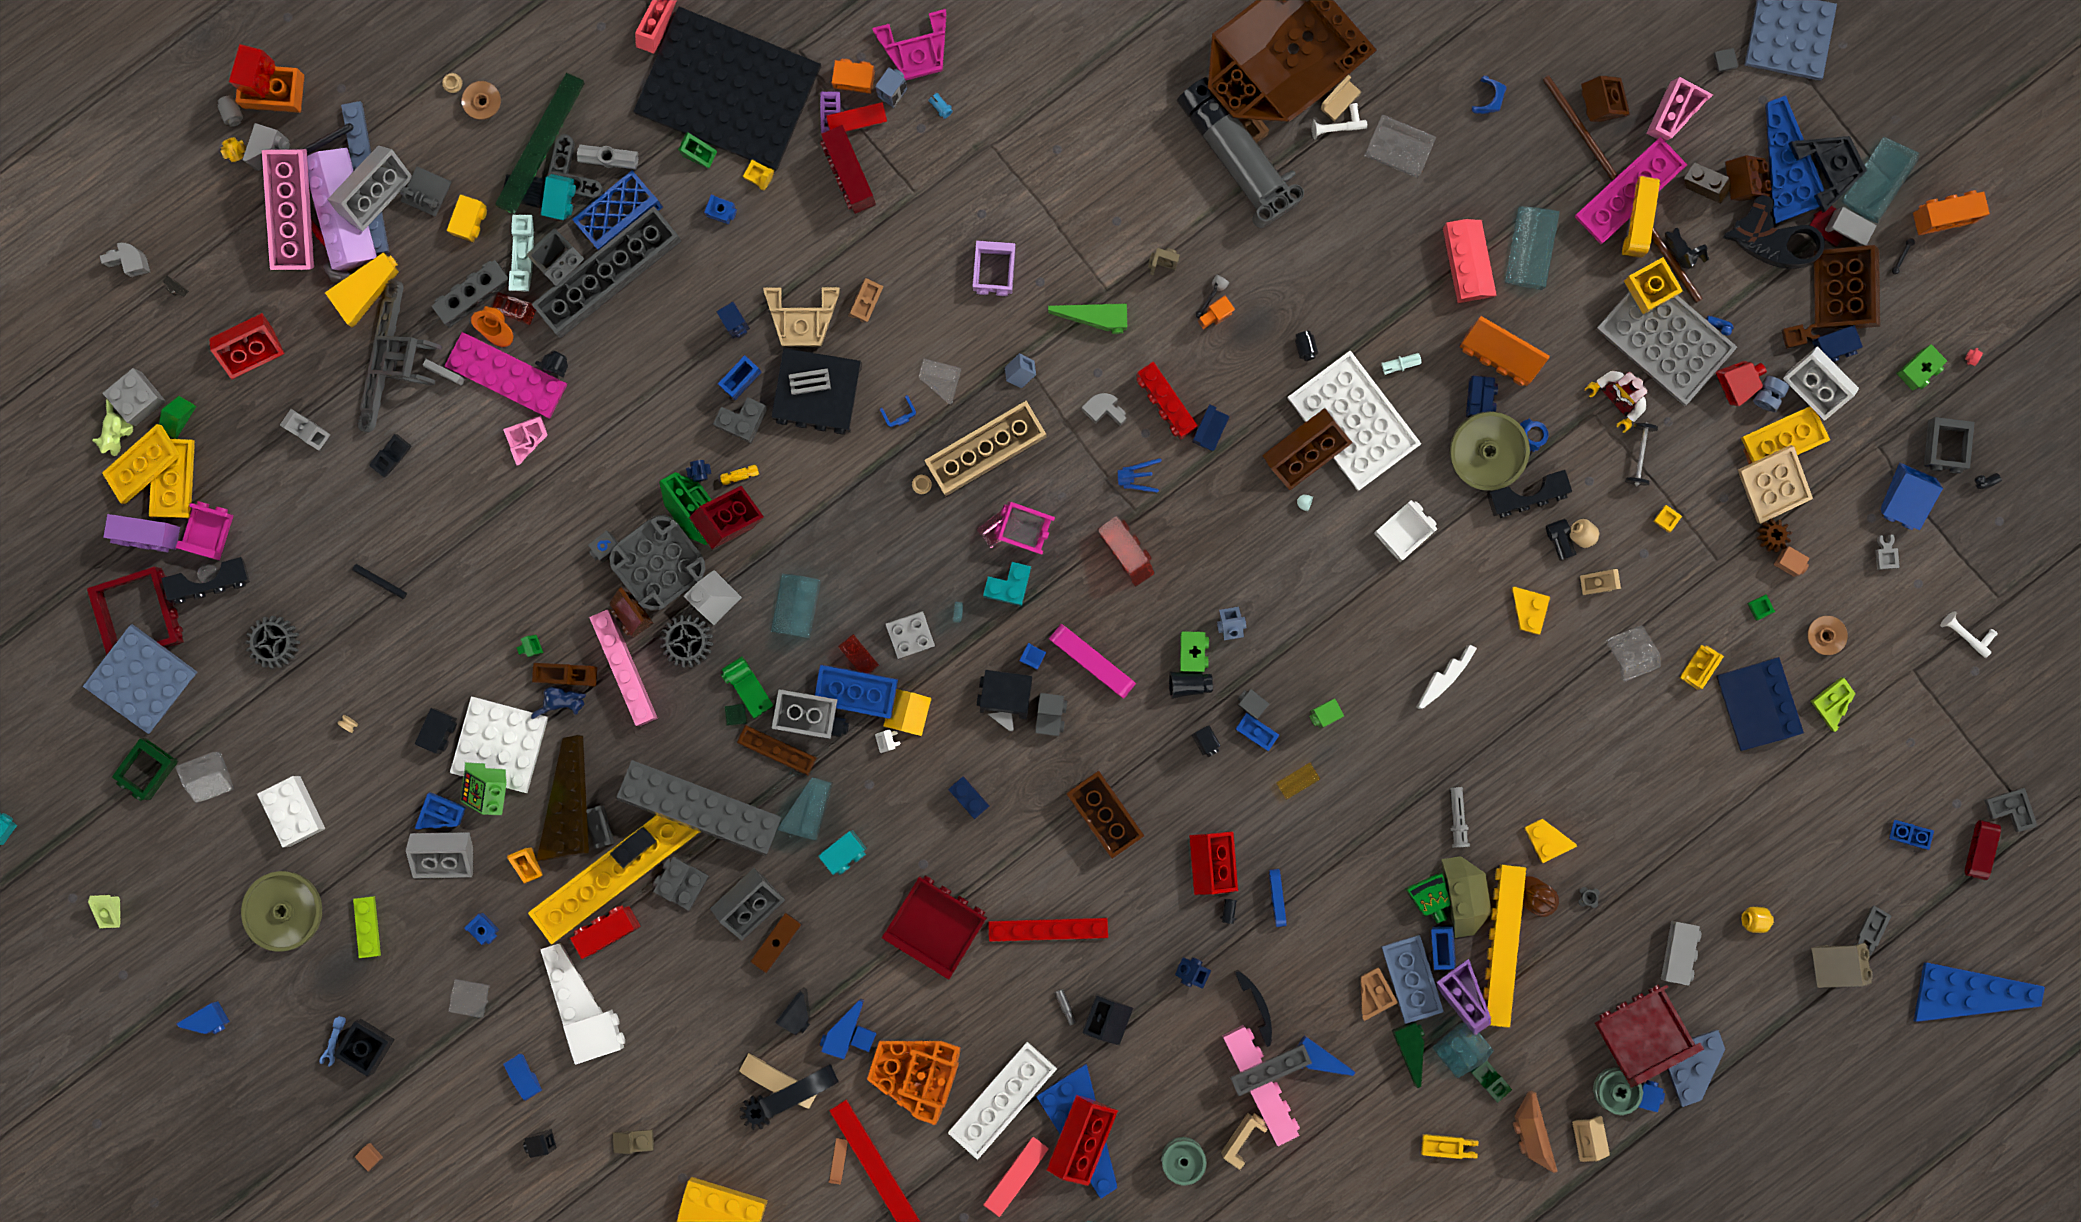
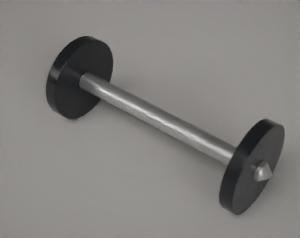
[1625,422,1658,487]

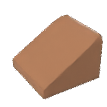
[355,1143,384,1171]

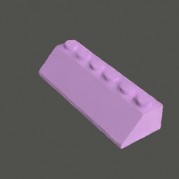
[307,148,377,271]

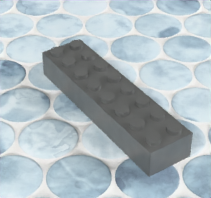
[532,206,682,338]
[617,760,781,856]

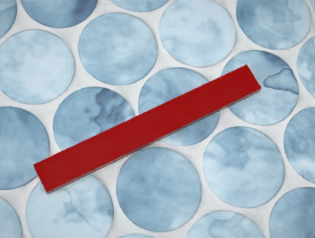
[829,1099,921,1222]

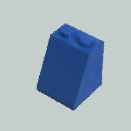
[1880,463,1943,530]

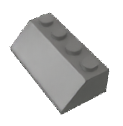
[327,146,412,232]

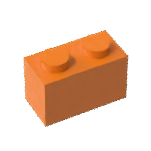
[832,59,875,94]

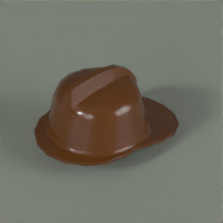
[1522,876,1559,917]

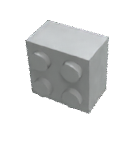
[103,368,166,426]

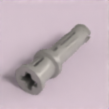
[1450,787,1470,848]

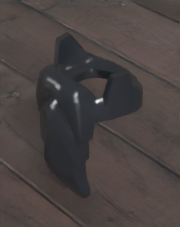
[1665,228,1709,269]

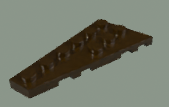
[536,735,589,861]

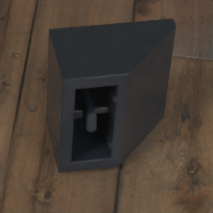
[1082,994,1133,1046]

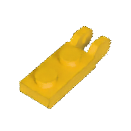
[1421,1134,1479,1159]

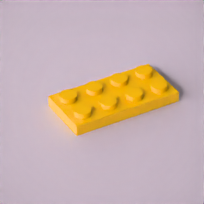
[1741,406,1830,463]
[102,424,181,504]
[149,439,195,518]

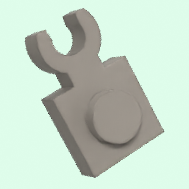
[1876,535,1899,570]

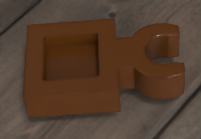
[1781,324,1820,349]

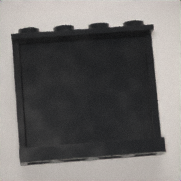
[772,348,862,435]

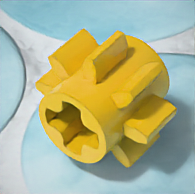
[220,137,246,162]

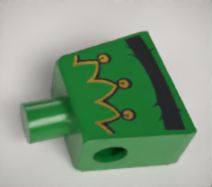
[1405,873,1451,924]

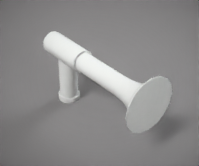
[1312,103,1367,140]
[1940,611,1998,658]

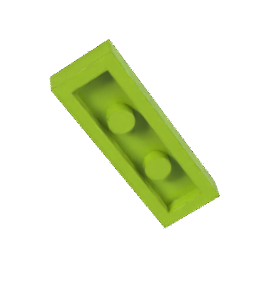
[353,896,381,958]

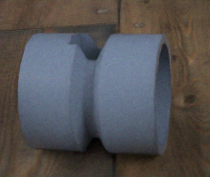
[1753,376,1789,412]

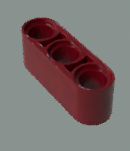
[1965,820,2001,881]

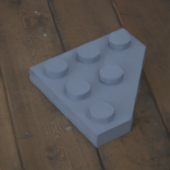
[1668,1029,1725,1107]

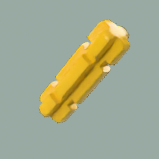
[720,465,759,485]

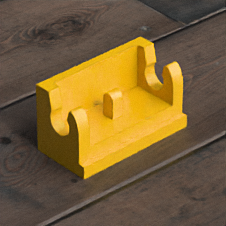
[1679,645,1724,690]

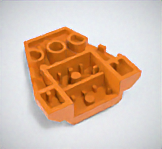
[867,1041,961,1125]

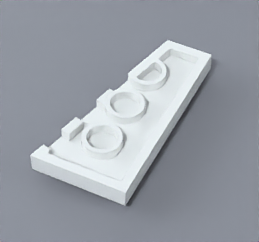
[540,943,603,1026]

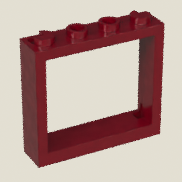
[87,566,184,655]

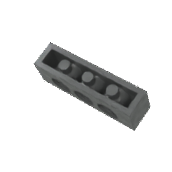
[432,260,509,328]

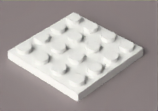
[450,697,548,793]

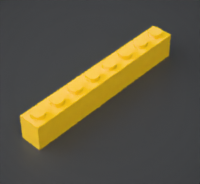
[1483,864,1526,1028]

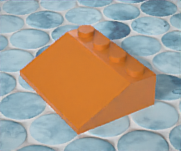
[1459,316,1550,386]

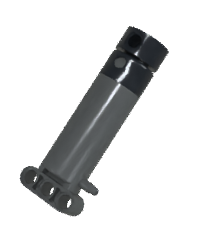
[1177,77,1304,228]

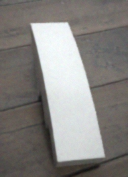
[1416,645,1477,709]

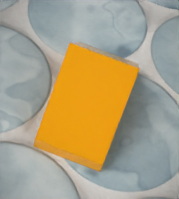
[507,847,542,883]

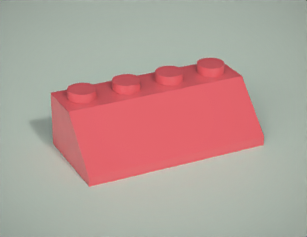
[1443,219,1497,303]

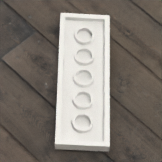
[948,1042,1057,1160]

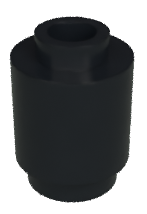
[1295,331,1319,361]
[831,716,849,738]

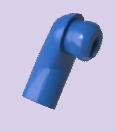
[1706,315,1734,336]

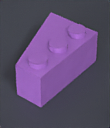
[1437,959,1491,1035]

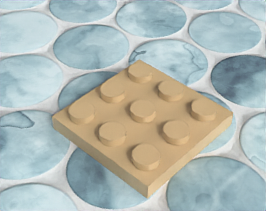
[1738,445,1813,524]

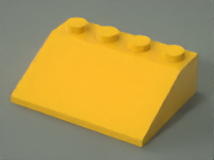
[677,1177,768,1222]

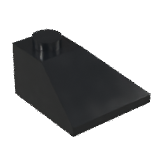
[775,987,810,1035]

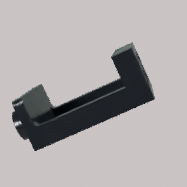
[976,670,1032,719]

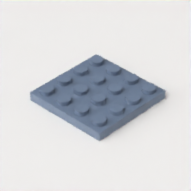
[1744,0,1837,81]
[83,624,198,734]

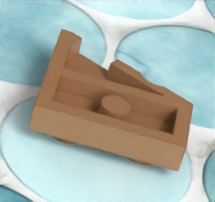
[1360,967,1398,1021]

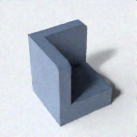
[1005,353,1036,388]

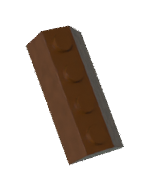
[1262,408,1353,490]

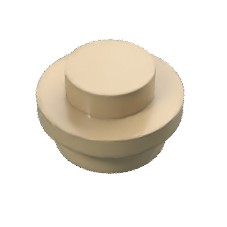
[443,73,462,93]
[912,475,932,494]

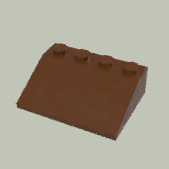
[1814,245,1880,328]

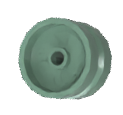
[1593,1067,1643,1115]
[1161,1137,1207,1185]

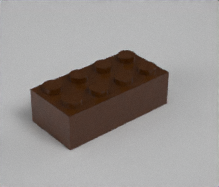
[1066,771,1144,859]

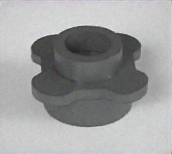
[1578,887,1600,908]

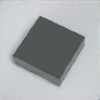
[1713,48,1738,72]

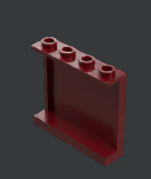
[882,875,987,980]
[1595,984,1704,1088]

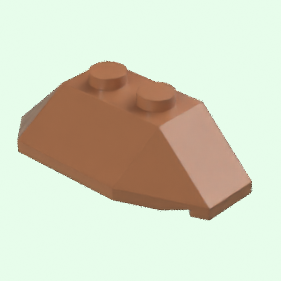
[1513,1091,1558,1173]

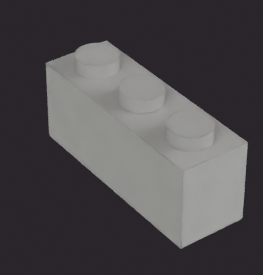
[1661,921,1701,985]

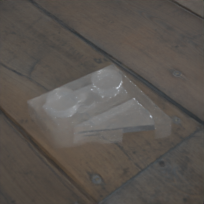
[919,358,962,405]

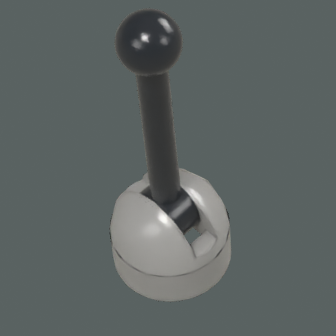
[1196,274,1229,319]

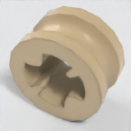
[338,715,358,733]

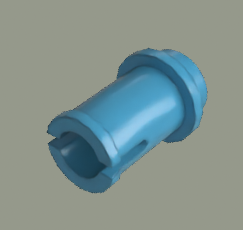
[929,93,953,119]

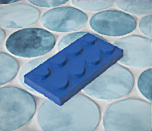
[815,665,898,719]

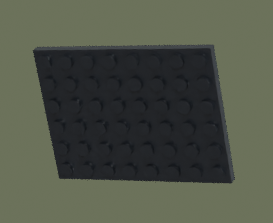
[633,6,821,171]

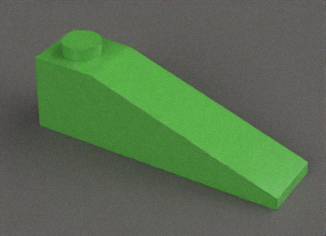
[1048,304,1127,334]

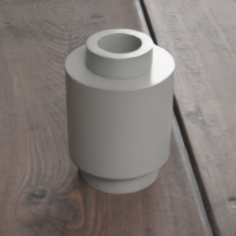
[218,96,243,126]

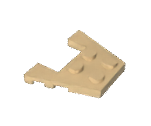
[763,287,840,347]

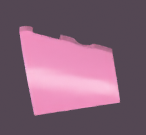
[503,416,547,465]

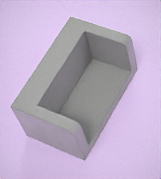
[1825,207,1877,247]

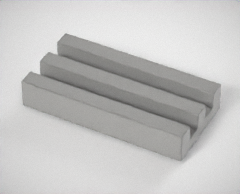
[423,359,465,386]
[789,369,831,395]

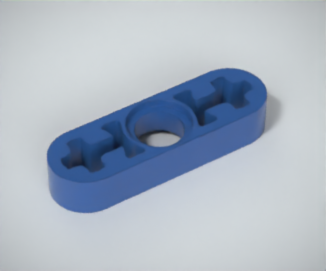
[1269,869,1286,927]

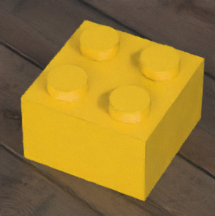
[1624,257,1683,314]

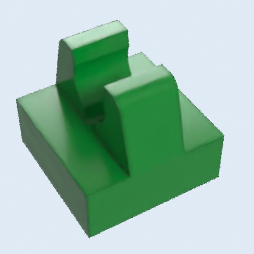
[517,635,543,657]

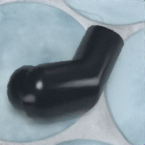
[1974,473,2002,489]

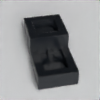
[369,434,412,477]

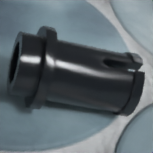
[1220,899,1237,924]

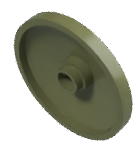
[1450,411,1530,490]
[241,871,322,951]

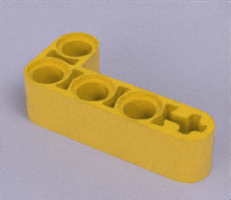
[1622,176,1660,258]

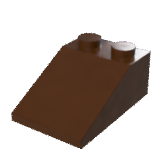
[609,587,654,637]

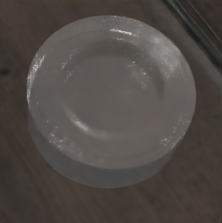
[197,564,219,583]

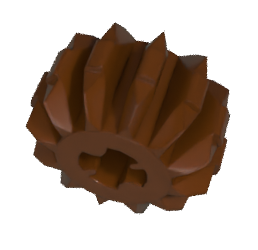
[1757,519,1792,552]

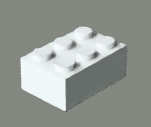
[1783,347,1859,421]
[257,776,325,847]

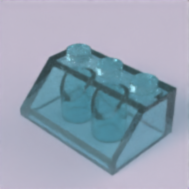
[771,574,821,639]

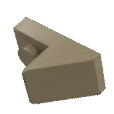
[613,1129,654,1154]

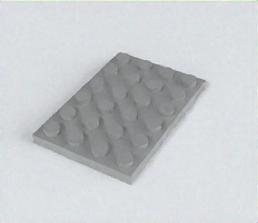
[1596,291,1737,406]

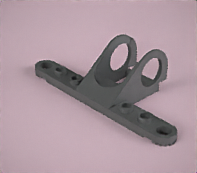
[357,279,442,433]

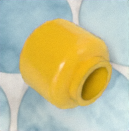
[1741,907,1774,933]

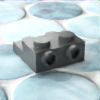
[653,856,709,911]

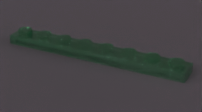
[495,73,585,214]

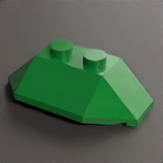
[659,472,712,545]

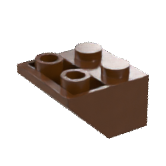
[1725,155,1772,201]

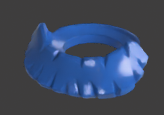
[1520,419,1548,451]

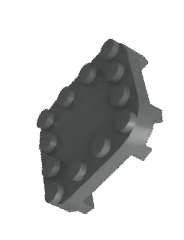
[610,514,705,610]

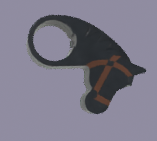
[1723,195,1825,269]

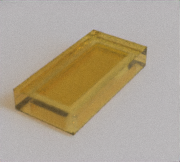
[1276,762,1320,800]

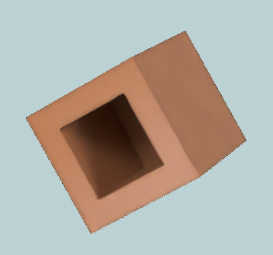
[1774,546,1810,577]

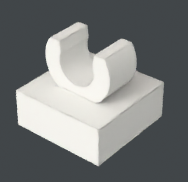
[875,730,900,753]

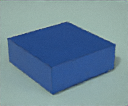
[850,1025,877,1052]

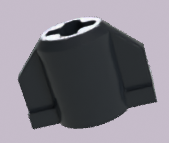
[535,351,568,378]

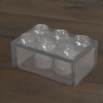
[1364,115,1436,178]

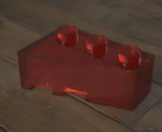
[1098,516,1155,587]

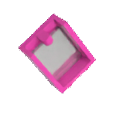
[994,501,1055,554]

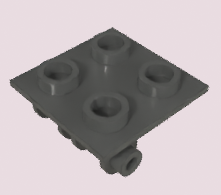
[400,166,452,217]

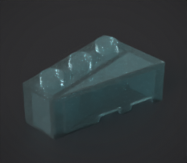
[777,777,833,840]

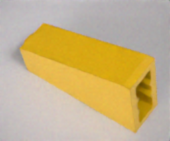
[325,253,399,327]

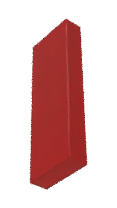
[826,102,887,131]

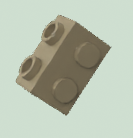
[1148,248,1180,275]

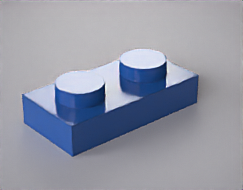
[1235,713,1279,751]

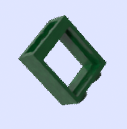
[112,738,179,801]

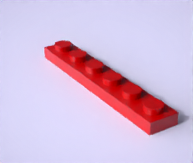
[989,918,1108,941]

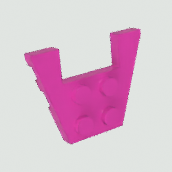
[873,9,946,81]

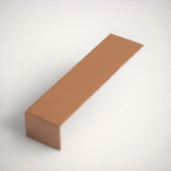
[829,1138,848,1184]

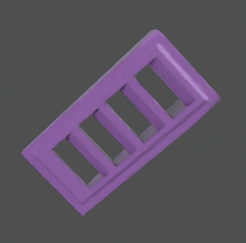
[820,92,841,133]

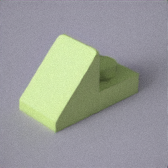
[88,895,120,928]

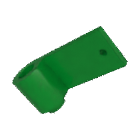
[721,656,774,719]

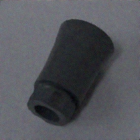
[1169,672,1213,699]

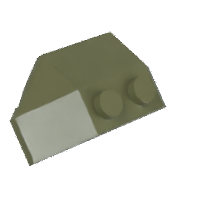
[1441,856,1492,938]

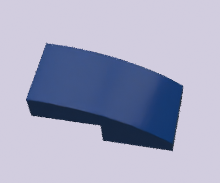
[1889,820,1934,850]
[504,1054,542,1101]

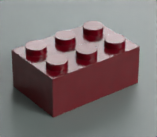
[690,485,764,549]

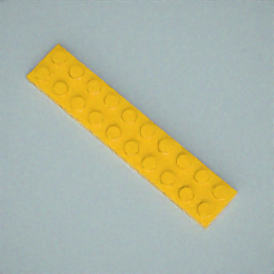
[528,815,700,945]

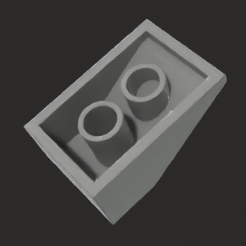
[772,690,837,739]

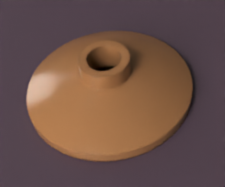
[462,81,501,120]
[1807,616,1848,655]

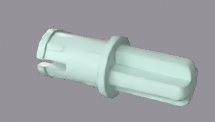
[1381,353,1421,375]

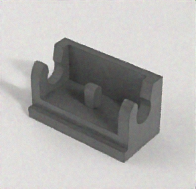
[587,805,615,849]

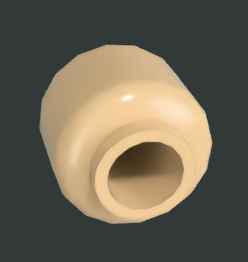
[1569,519,1599,548]

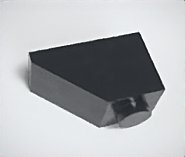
[610,826,657,869]
[523,1129,557,1158]

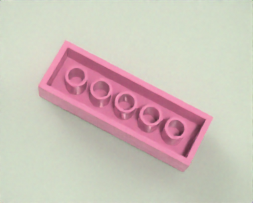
[262,149,314,270]

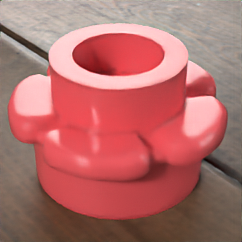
[1965,347,1983,366]

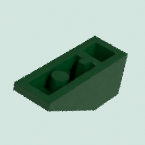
[1392,1021,1425,1088]

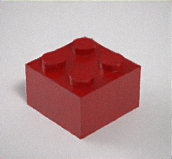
[229,44,275,98]

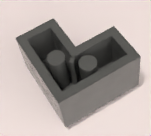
[713,397,768,444]
[1035,693,1067,736]

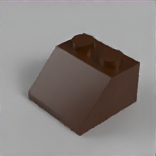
[1581,76,1630,122]

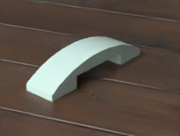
[509,215,534,291]

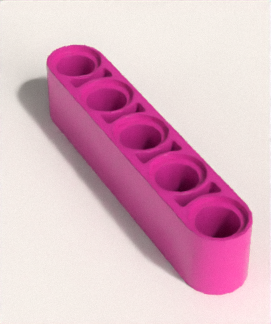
[1049,624,1136,699]

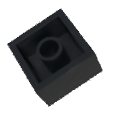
[334,1019,395,1077]

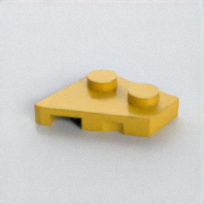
[1512,587,1550,635]
[1524,819,1577,863]

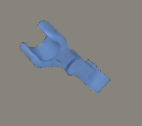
[320,1016,346,1066]

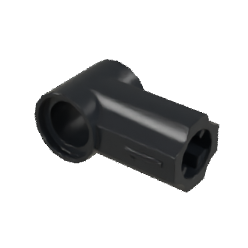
[1545,518,1577,560]

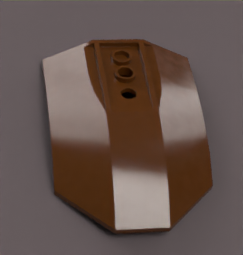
[1208,0,1377,122]

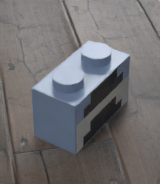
[875,67,907,108]

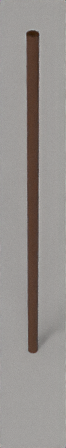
[1543,75,1703,303]

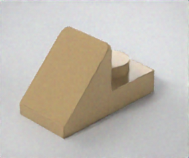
[1580,569,1621,595]

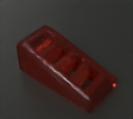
[492,292,536,325]

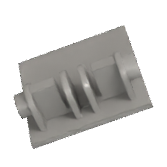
[886,611,935,659]

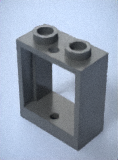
[526,228,584,286]
[1924,417,1975,473]

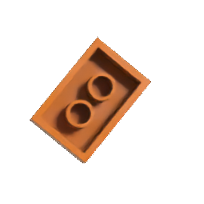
[235,67,304,113]
[1913,190,1990,236]

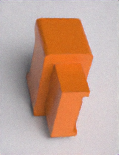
[1198,296,1235,329]

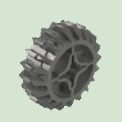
[660,615,714,668]
[245,616,300,669]

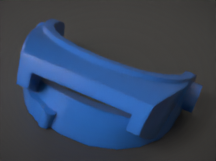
[1471,76,1506,114]

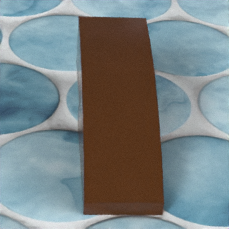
[532,663,597,686]

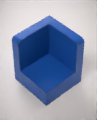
[1020,643,1046,670]

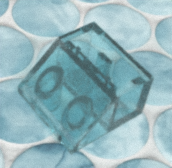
[1432,1022,1494,1078]

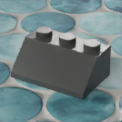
[710,868,785,941]

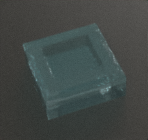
[953,602,964,623]

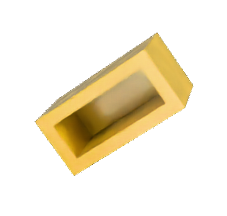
[447,194,487,242]

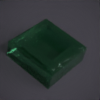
[725,704,747,726]

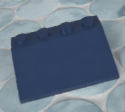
[1716,657,1804,751]

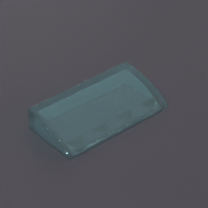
[1842,137,1919,224]
[1504,207,1560,290]

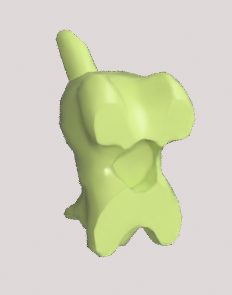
[92,399,133,456]

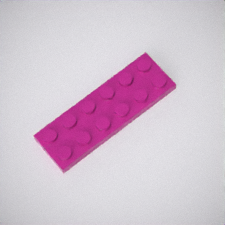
[1574,137,1687,244]
[444,332,567,419]

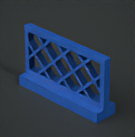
[572,170,663,250]

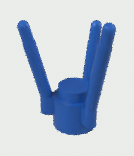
[1118,458,1162,493]

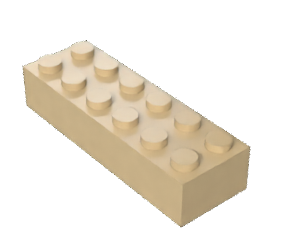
[924,401,1046,497]

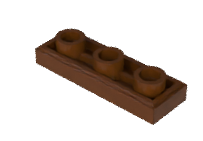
[750,913,802,973]

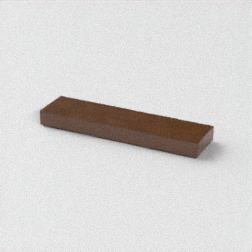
[737,725,817,776]

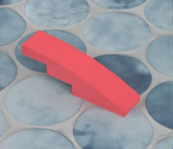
[983,1137,1049,1217]

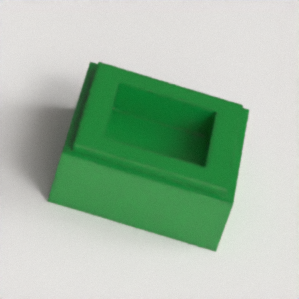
[1747,594,1775,621]

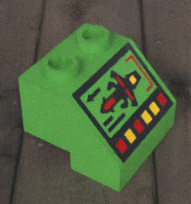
[461,762,507,815]

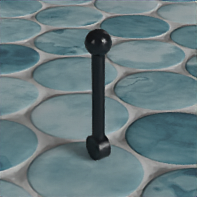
[1892,238,1915,274]

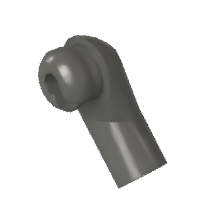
[323,262,350,283]

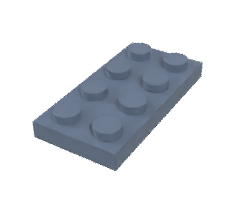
[1381,935,1444,1024]

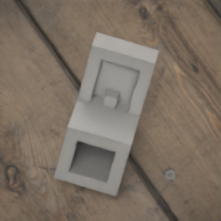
[100,243,150,277]
[1082,393,1126,426]
[280,409,330,450]

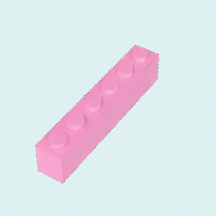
[589,609,658,726]
[1222,1025,1300,1146]

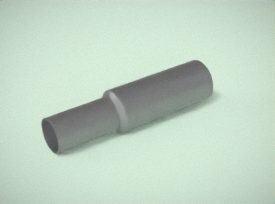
[1055,989,1076,1025]

